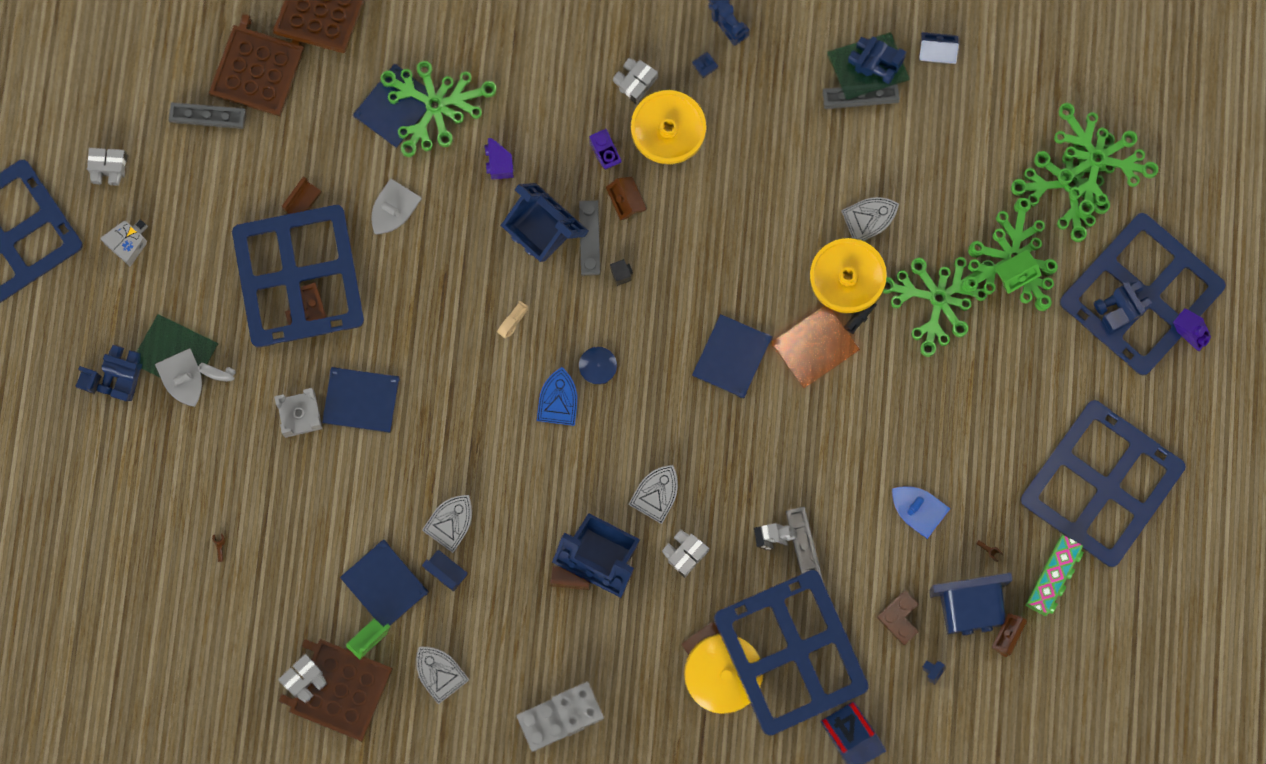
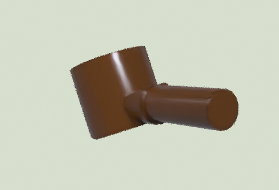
[212,534,226,562]
[977,540,1003,562]

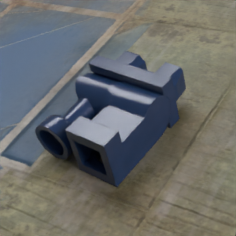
[708,0,750,46]
[848,36,906,84]
[1093,281,1152,334]
[96,345,143,401]

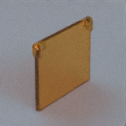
[771,305,860,388]

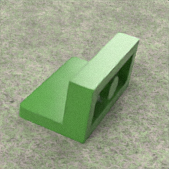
[994,250,1042,294]
[346,619,390,659]

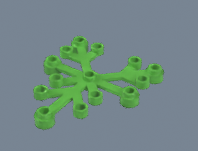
[381,61,496,157]
[1054,103,1158,216]
[1011,133,1116,242]
[961,198,1058,311]
[883,257,995,357]

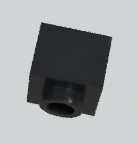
[610,259,633,286]

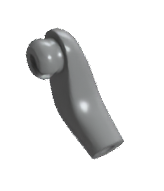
[198,363,236,382]

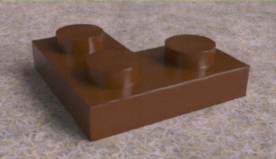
[285,282,327,325]
[877,590,919,646]

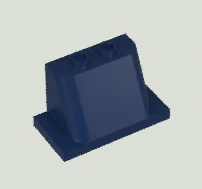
[500,183,589,262]
[552,513,640,598]
[929,573,1012,635]

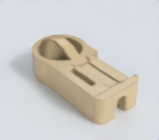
[497,301,528,339]

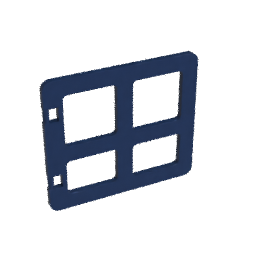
[0,160,83,303]
[232,205,364,348]
[1060,213,1226,375]
[1021,400,1186,567]
[714,570,869,736]

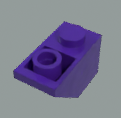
[589,129,622,170]
[485,138,514,180]
[1173,308,1211,351]

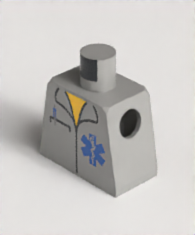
[101,219,148,267]

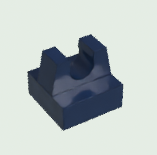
[692,52,718,78]
[922,660,946,685]

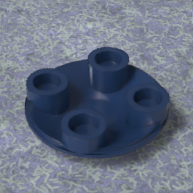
[579,347,617,384]

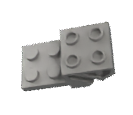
[516,681,604,752]

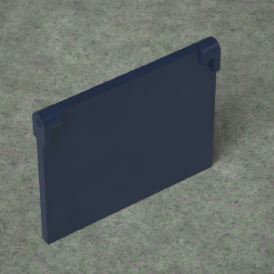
[353,64,433,148]
[692,314,772,399]
[322,367,400,433]
[340,540,429,627]

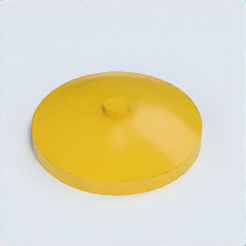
[631,90,706,164]
[810,238,887,313]
[684,634,763,713]

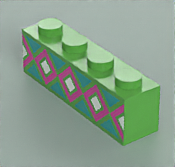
[1025,535,1084,617]

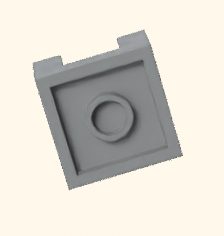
[274,388,323,438]

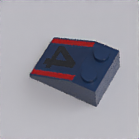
[820,701,886,764]

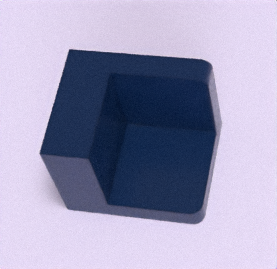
[75,366,102,394]

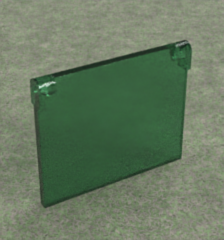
[827,32,910,100]
[137,314,218,378]

